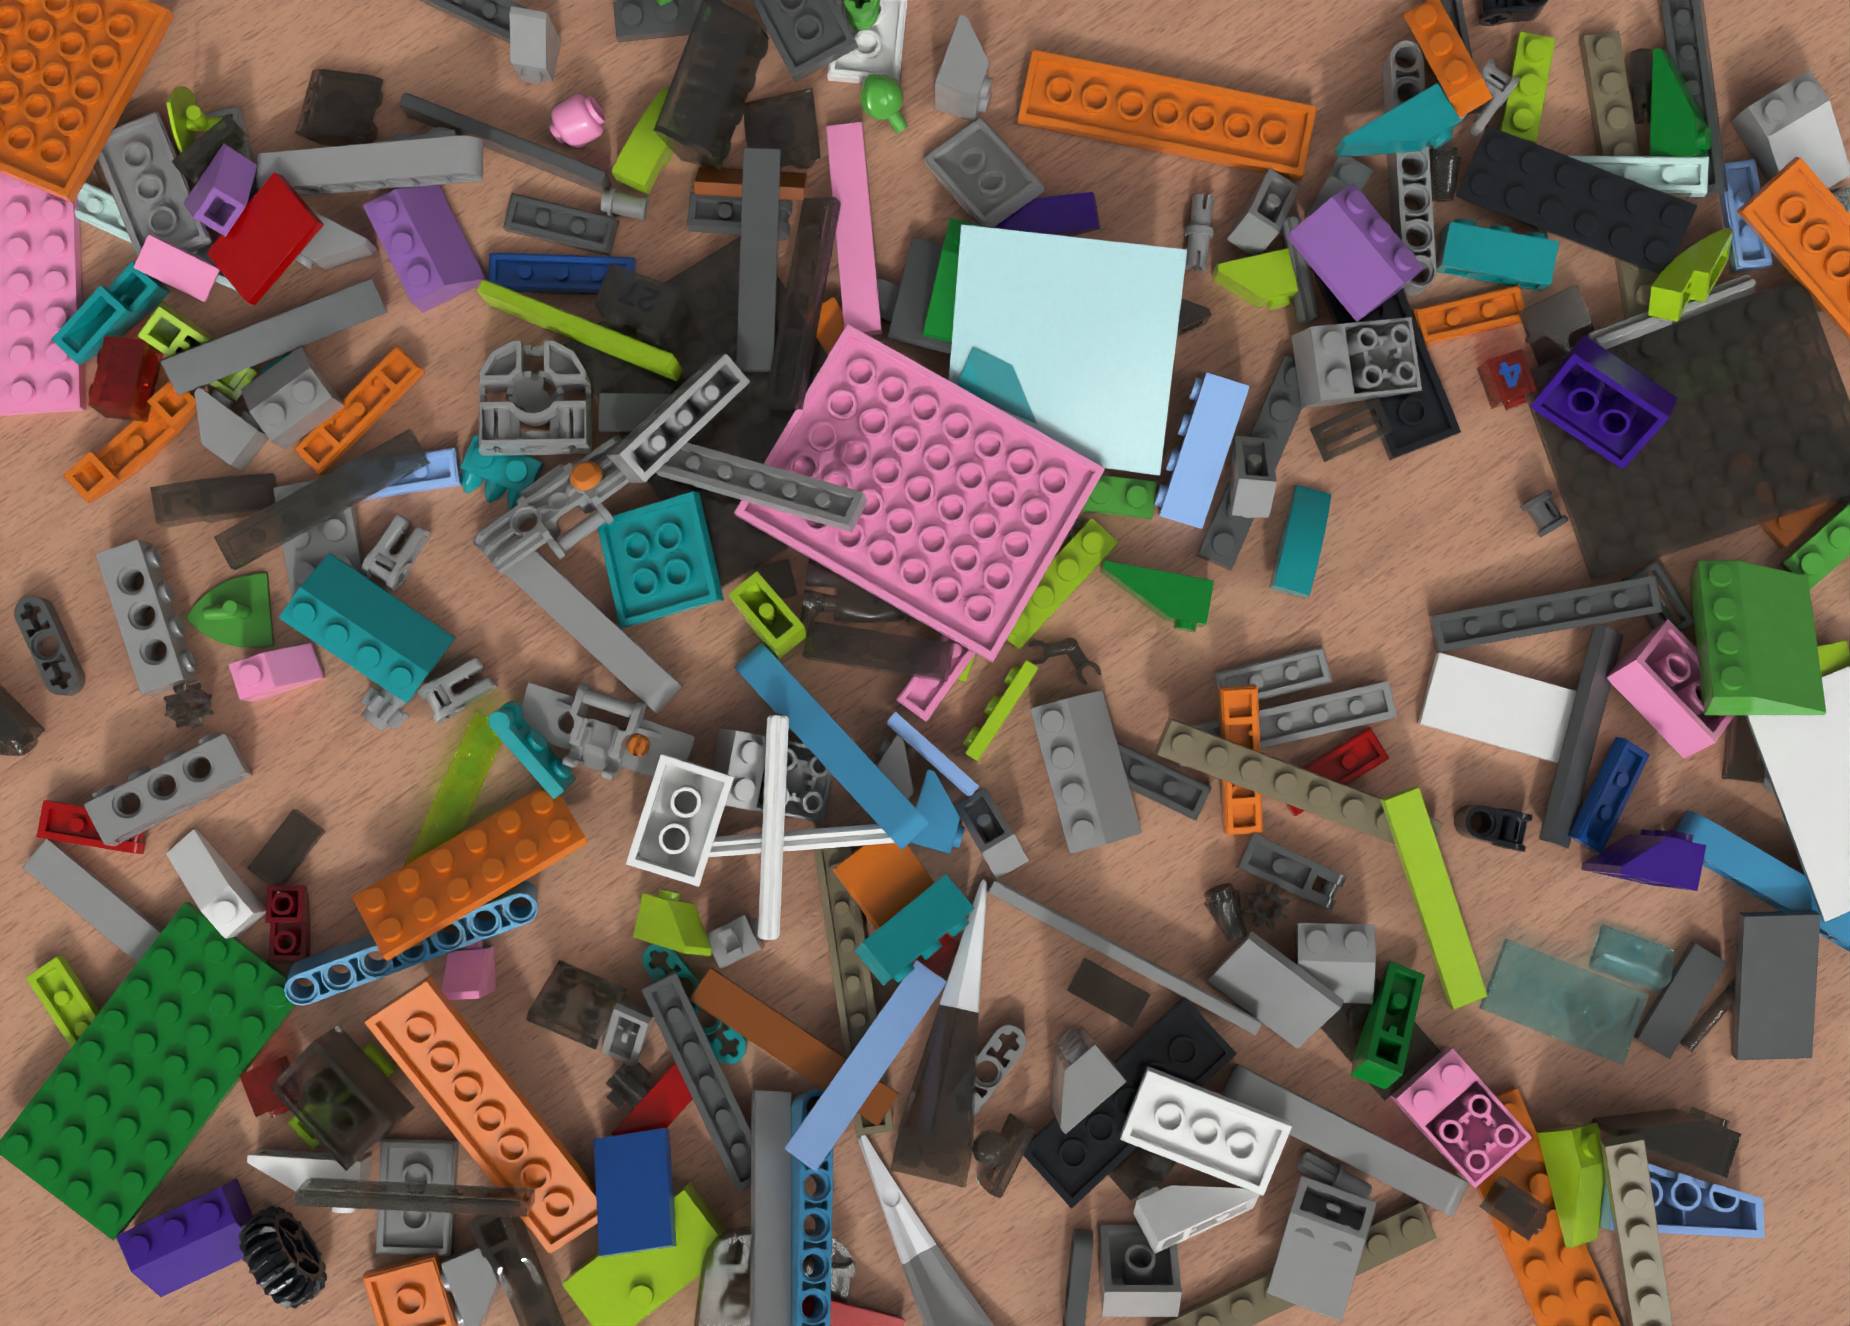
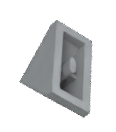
[601,998,656,1067]

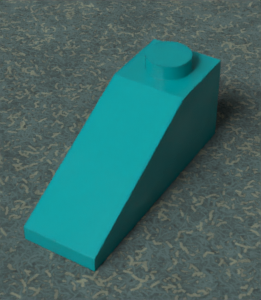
[1335,83,1461,157]

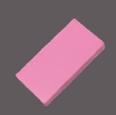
[133,234,220,302]

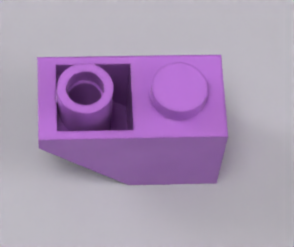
[183,143,257,237]

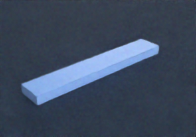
[784,961,947,1172]

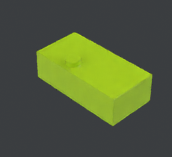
[562,1181,735,1326]

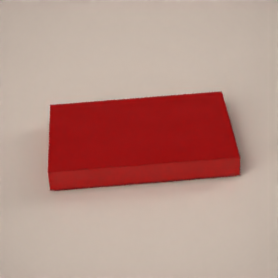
[206,172,324,305]

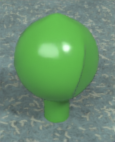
[859,74,908,134]

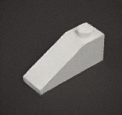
[166,829,266,939]
[247,1148,372,1213]
[1133,1185,1259,1254]

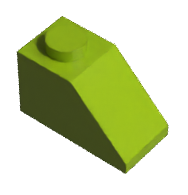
[1212,248,1299,310]
[728,571,807,660]
[633,889,712,956]

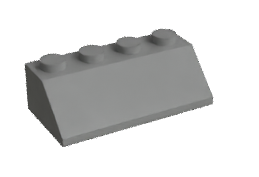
[1030,690,1142,854]
[1050,1026,1126,1134]

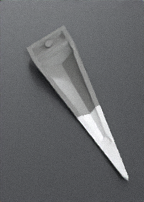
[858,1135,994,1326]

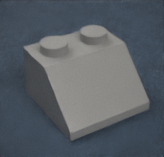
[935,14,994,122]
[241,346,345,449]
[1295,923,1376,1004]
[1099,1225,1182,1317]

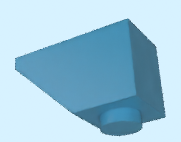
[910,769,965,854]

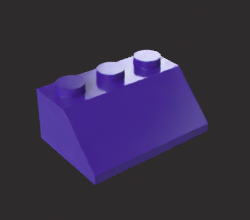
[1530,335,1678,469]
[1582,829,1706,891]
[116,1179,253,1297]

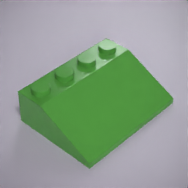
[1690,560,1826,715]

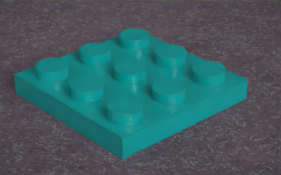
[597,491,724,628]

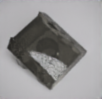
[295,69,383,146]
[743,87,821,169]

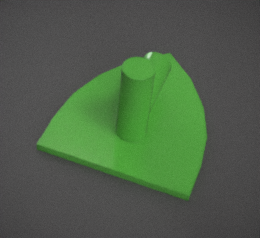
[185,573,274,647]

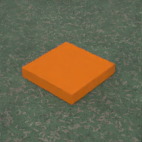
[832,843,935,930]
[362,1252,459,1326]

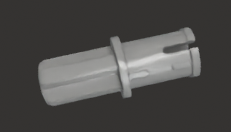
[1297,1150,1372,1199]

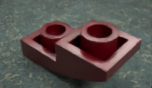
[265,885,311,961]

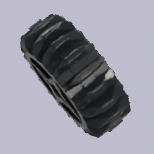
[239,1206,327,1309]

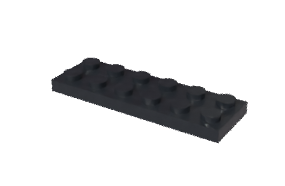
[1455,125,1698,275]
[1311,267,1461,461]
[1020,997,1237,1209]

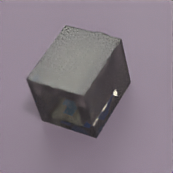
[1479,1175,1550,1241]

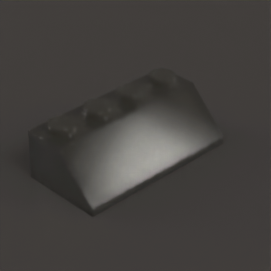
[653,0,769,170]

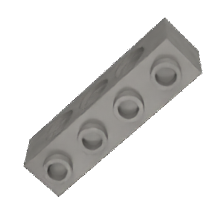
[607,353,750,483]
[96,539,197,696]
[84,732,253,846]

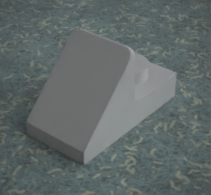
[1305,156,1373,219]

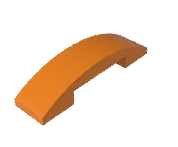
[62,381,197,503]

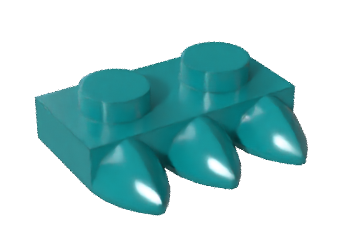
[460,435,544,510]

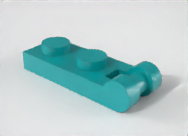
[488,701,576,799]

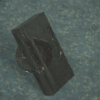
[972,1113,1035,1198]

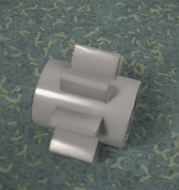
[361,687,409,731]

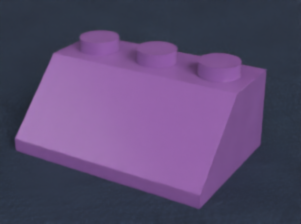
[1286,183,1424,322]
[363,185,487,313]

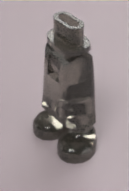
[800,558,914,624]

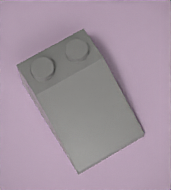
[1730,70,1850,189]

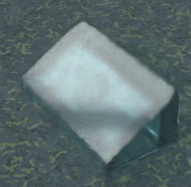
[1589,925,1674,992]

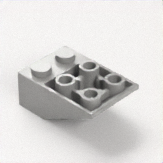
[1291,317,1422,409]
[712,728,832,823]
[1267,1176,1377,1322]

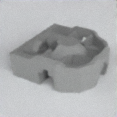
[479,341,593,456]

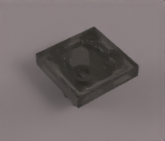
[526,960,627,1050]

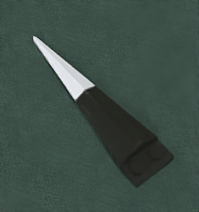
[891,879,988,1187]

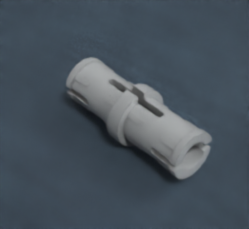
[1185,194,1215,272]

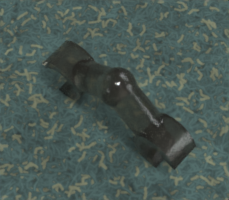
[1028,637,1101,685]

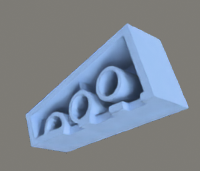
[1154,372,1250,529]
[1599,1163,1765,1238]

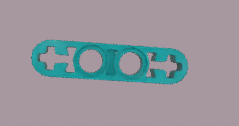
[642,944,748,1064]

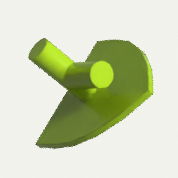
[166,86,231,167]

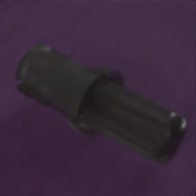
[1629,48,1653,124]

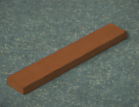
[689,967,899,1126]

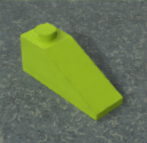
[138,300,257,401]
[1537,1123,1605,1248]

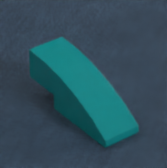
[51,261,170,365]
[1269,485,1331,599]

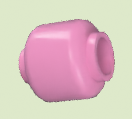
[550,93,606,149]

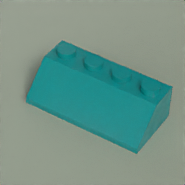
[279,553,456,703]

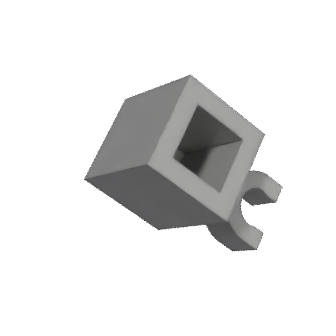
[706,913,764,969]

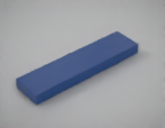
[488,253,636,296]

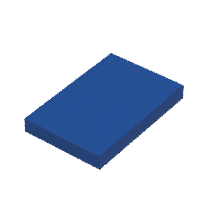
[594,1128,677,1257]

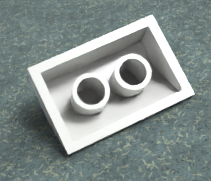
[626,754,734,887]

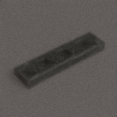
[802,620,954,682]

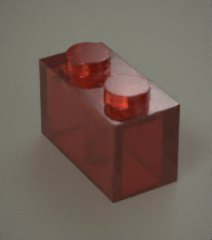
[88,336,163,422]

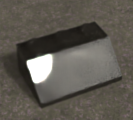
[269,1025,415,1171]

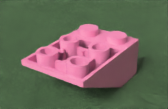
[1389,1046,1532,1188]

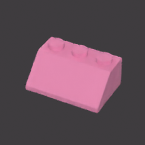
[1606,619,1735,759]

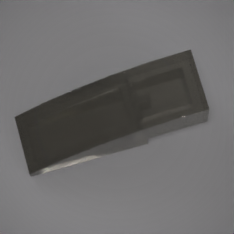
[150,473,277,528]

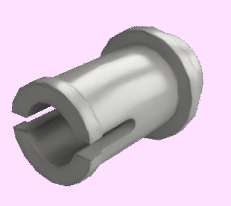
[601,187,649,221]

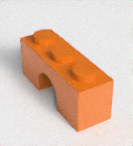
[1403,0,1493,118]

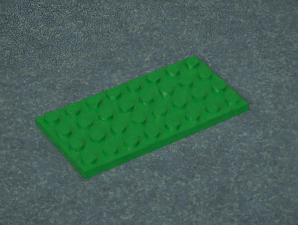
[0,902,298,1241]

